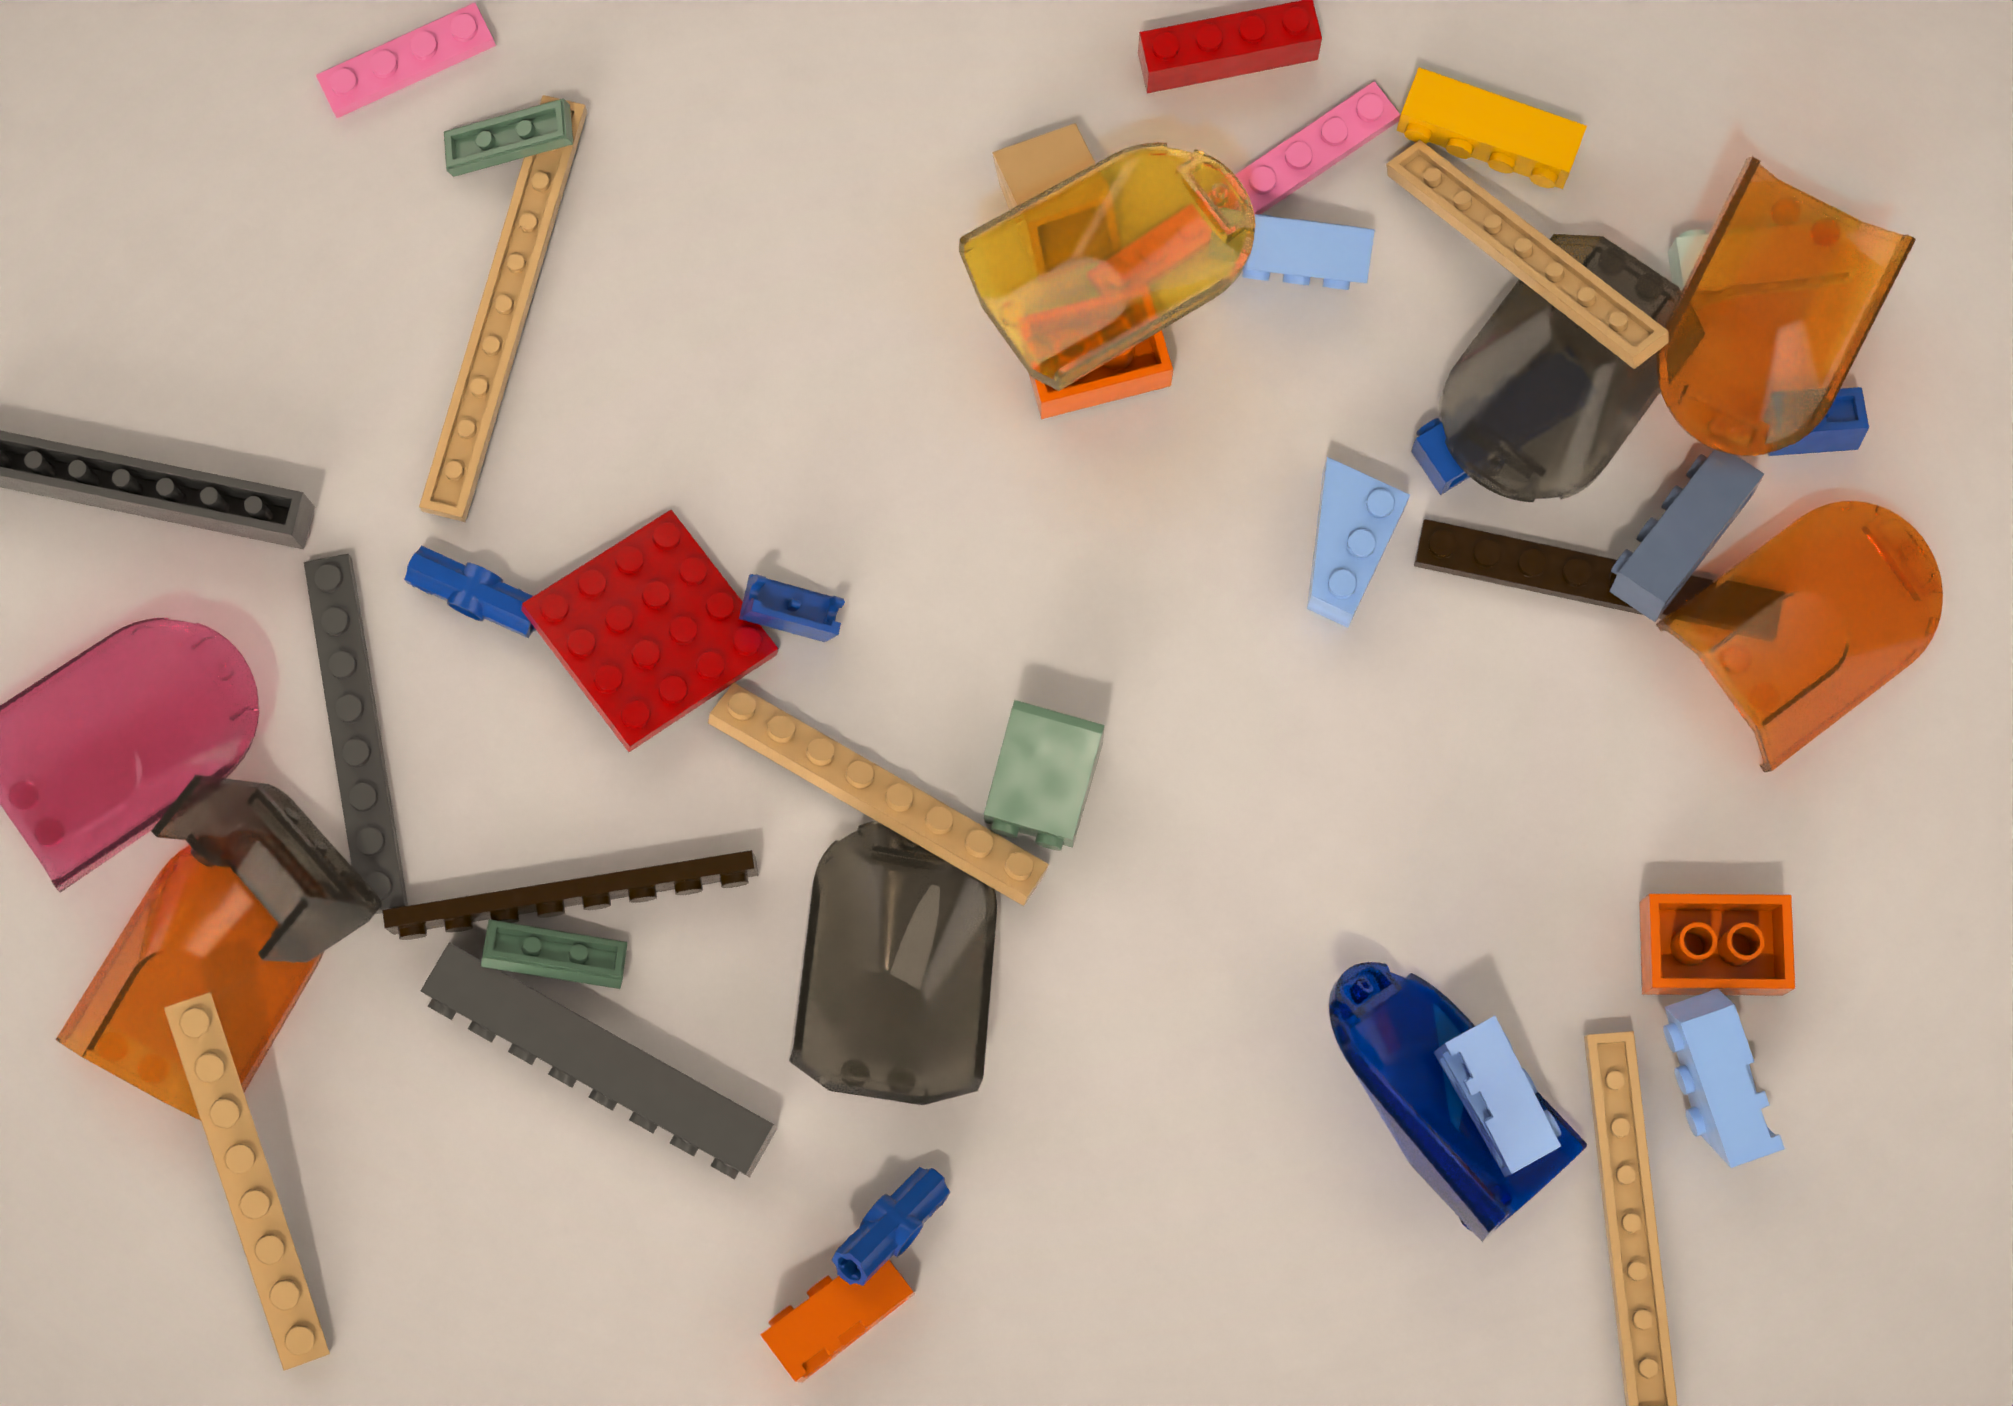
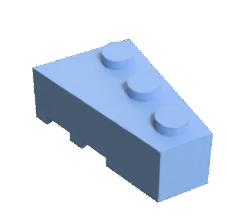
[1208,208,1375,290]
[1307,457,1410,628]
[1663,988,1785,1168]
[1433,1016,1561,1177]

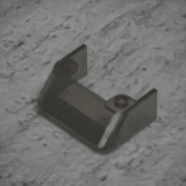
[151,775,382,963]

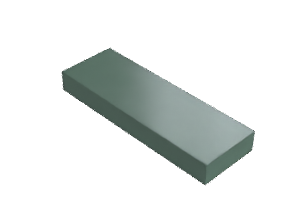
[444,98,573,177]
[481,919,627,989]

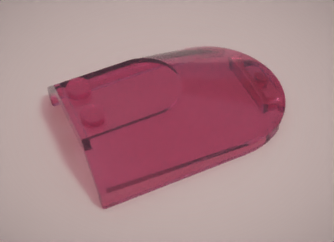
[0,617,259,893]

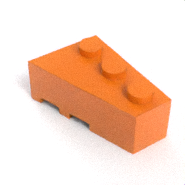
[760,1259,915,1383]

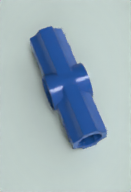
[404,545,536,639]
[832,1167,950,1286]

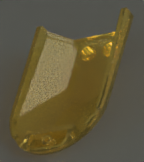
[959,142,1255,391]

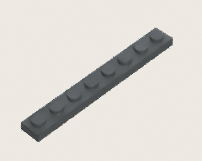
[304,554,408,917]

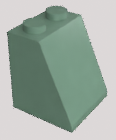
[984,700,1105,851]

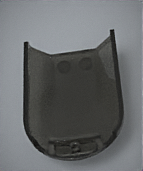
[1439,234,1702,503]
[789,821,997,1105]

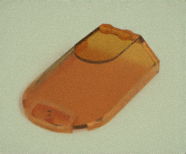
[1657,156,1916,456]
[1656,501,1943,773]
[55,831,330,1121]

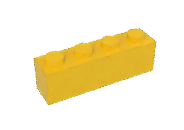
[1396,67,1587,189]

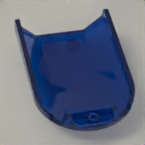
[1329,962,1587,1242]

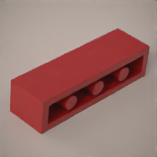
[1138,0,1322,94]

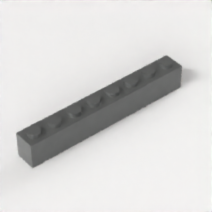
[0,430,315,549]
[420,942,777,1180]

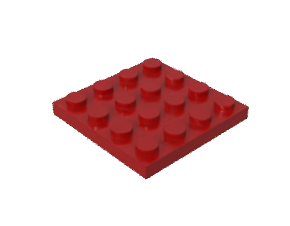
[521,510,779,752]

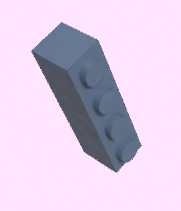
[1609,444,1764,622]

